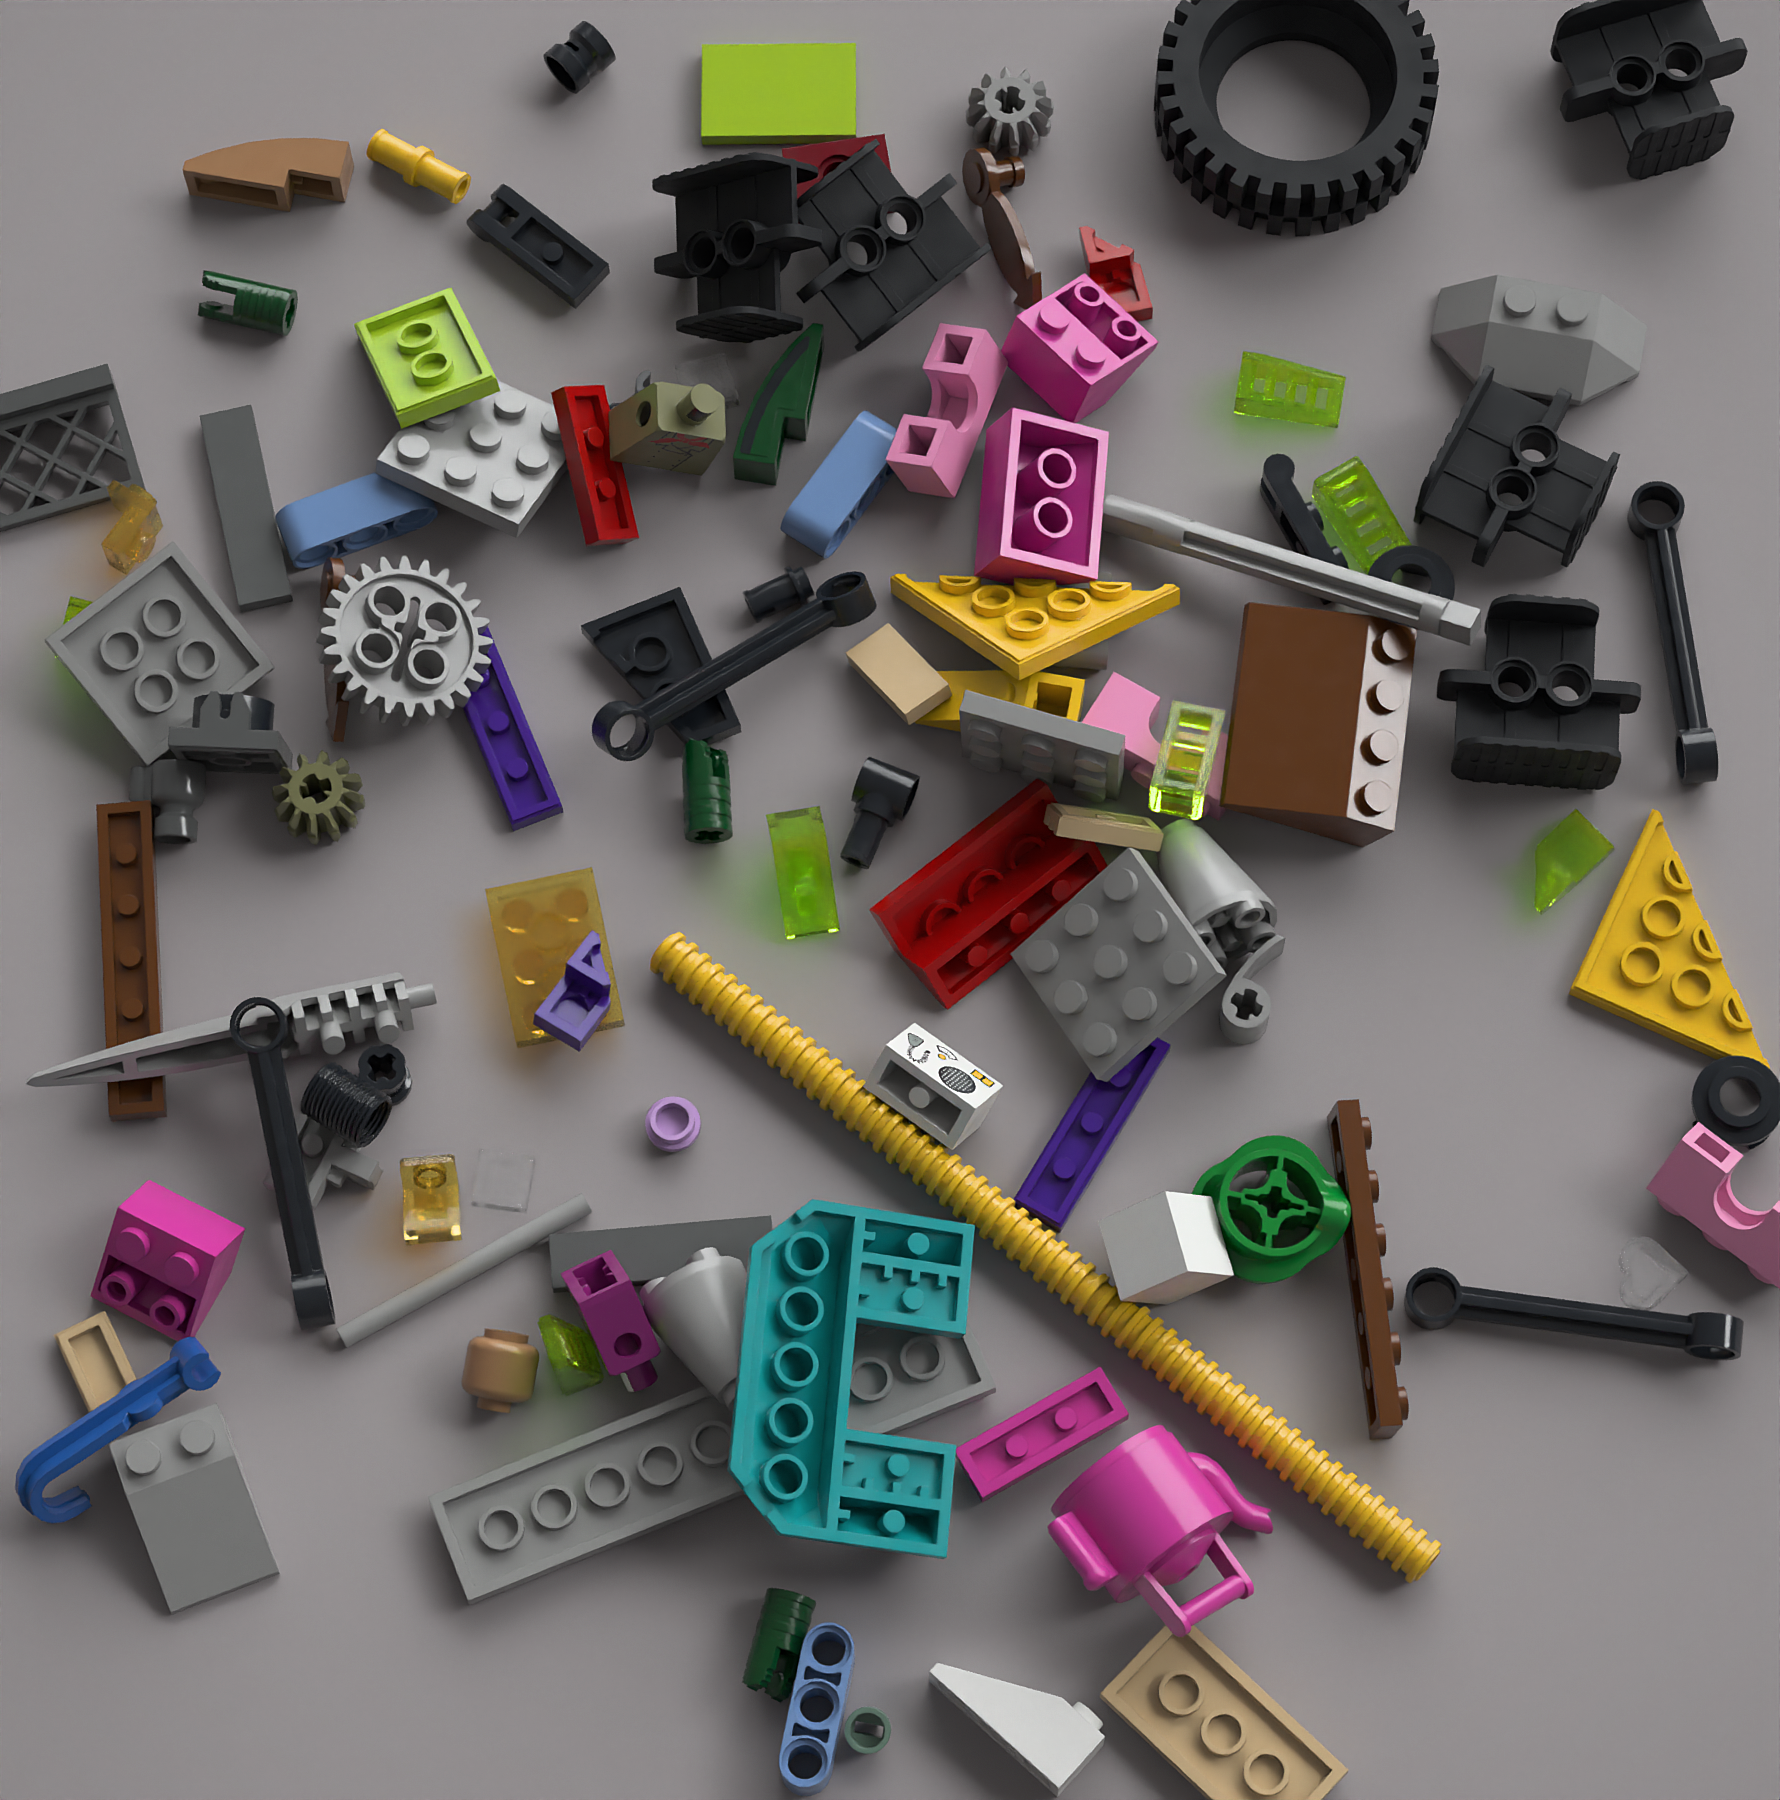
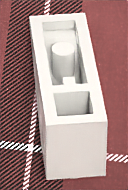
[929,1663,1105,1797]

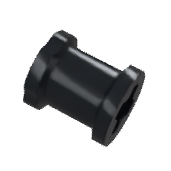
[358,1044,412,1106]

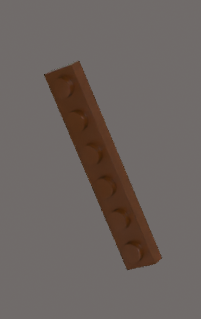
[96,800,167,1122]
[1327,1099,1409,1440]

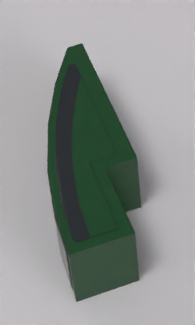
[733,323,824,486]

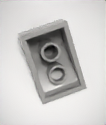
[108,1403,280,1614]

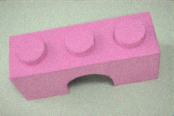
[885,323,1008,498]
[1081,672,1228,821]
[1646,1122,1780,1289]

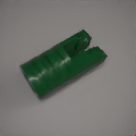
[198,270,298,336]
[682,738,733,844]
[742,1588,816,1703]

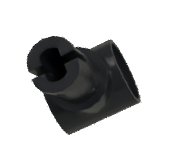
[840,757,920,869]

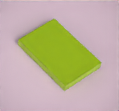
[701,43,856,145]
[354,288,500,429]

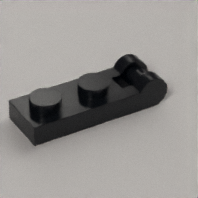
[466,184,610,309]
[1260,453,1349,605]

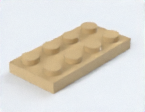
[1100,1625,1349,1800]

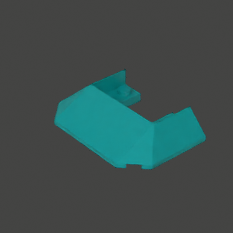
[727,1199,975,1559]

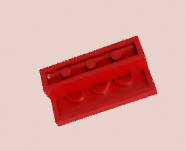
[869,779,1108,1010]

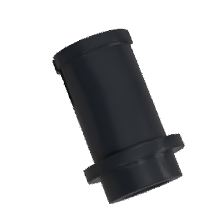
[742,566,814,623]

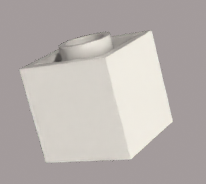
[1098,1191,1234,1305]

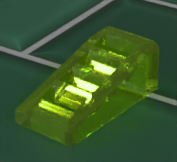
[1234,351,1346,428]
[1311,456,1412,575]
[1148,700,1226,820]
[537,1314,604,1396]

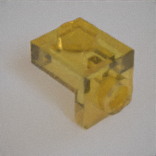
[101,480,163,575]
[399,1154,462,1245]

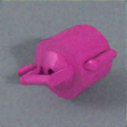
[1047,1425,1273,1637]

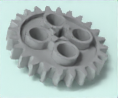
[316,556,493,727]

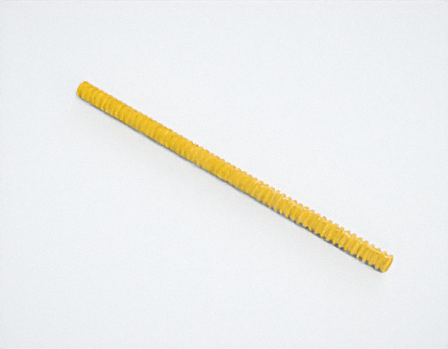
[650,932,1442,1583]

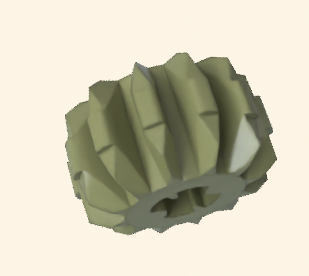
[272,750,365,846]

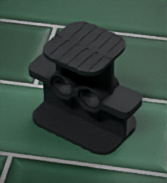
[1550,0,1748,180]
[796,139,991,352]
[652,152,822,343]
[1413,365,1620,568]
[1437,594,1641,790]

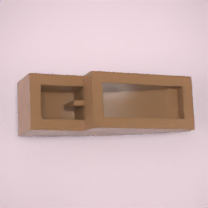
[182,138,354,212]

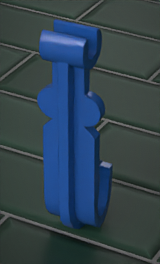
[15,1337,221,1523]

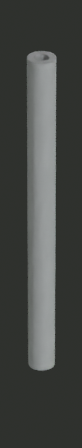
[336,1193,592,1348]

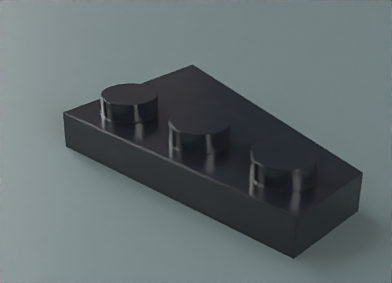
[581,587,741,746]

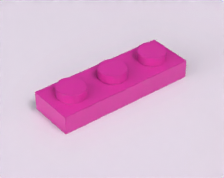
[955,1367,1129,1503]

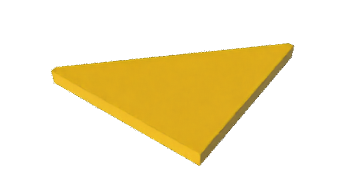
[890,574,1180,680]
[1569,809,1770,1069]

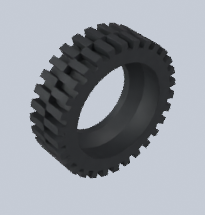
[1154,0,1439,237]

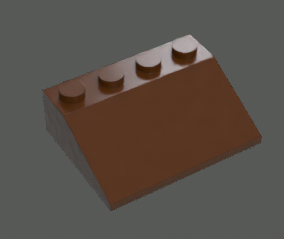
[1219,602,1417,848]

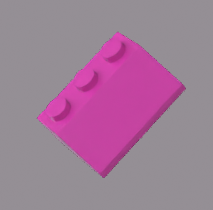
[974,407,1109,585]

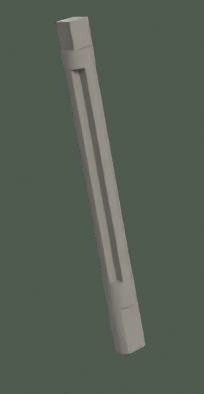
[1101,494,1481,646]

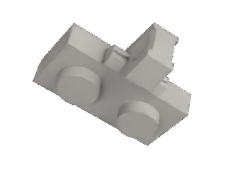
[263,1111,383,1210]

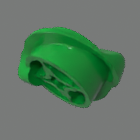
[1191,1135,1351,1284]

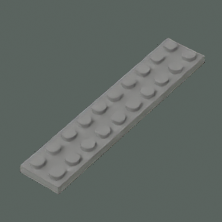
[428,1320,996,1605]

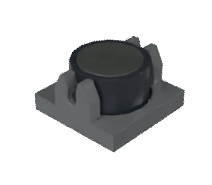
[168,691,293,774]

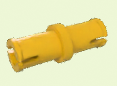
[366,129,471,204]

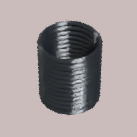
[301,1062,392,1148]

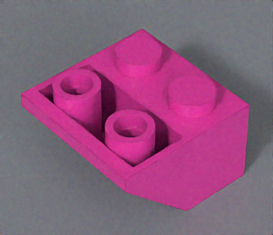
[1001,273,1159,423]
[90,1180,245,1341]

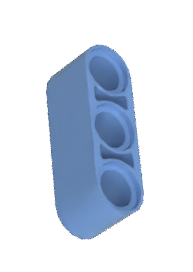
[780,410,897,559]
[275,472,438,569]
[779,1622,855,1796]

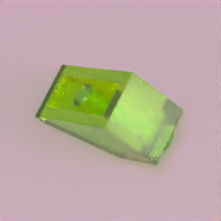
[766,806,840,939]

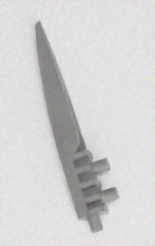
[25,972,437,1087]

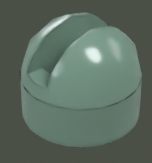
[844,1706,892,1754]

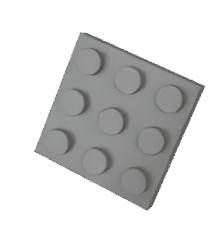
[375,380,568,538]
[45,541,275,766]
[959,690,1125,802]
[1011,847,1227,1082]

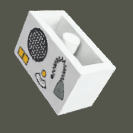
[863,1023,1003,1150]

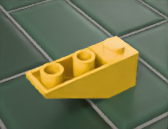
[915,670,1085,732]

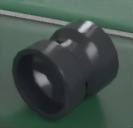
[543,21,616,94]

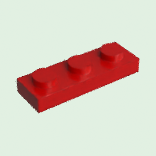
[551,385,639,546]

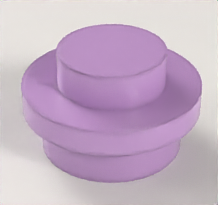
[645,1096,701,1152]

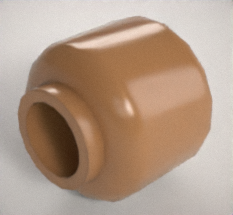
[461,1328,539,1413]

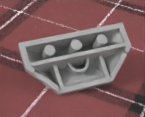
[1431,274,1647,406]

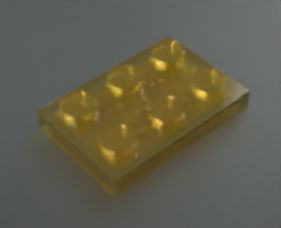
[485,867,625,1048]

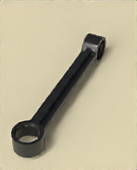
[1627,481,1718,784]
[592,571,877,761]
[230,997,336,1331]
[1404,1267,1744,1360]

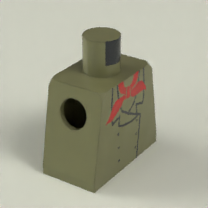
[609,381,726,476]

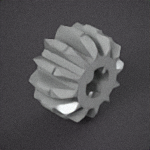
[966,66,1054,156]

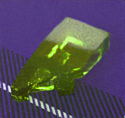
[1534,809,1615,915]

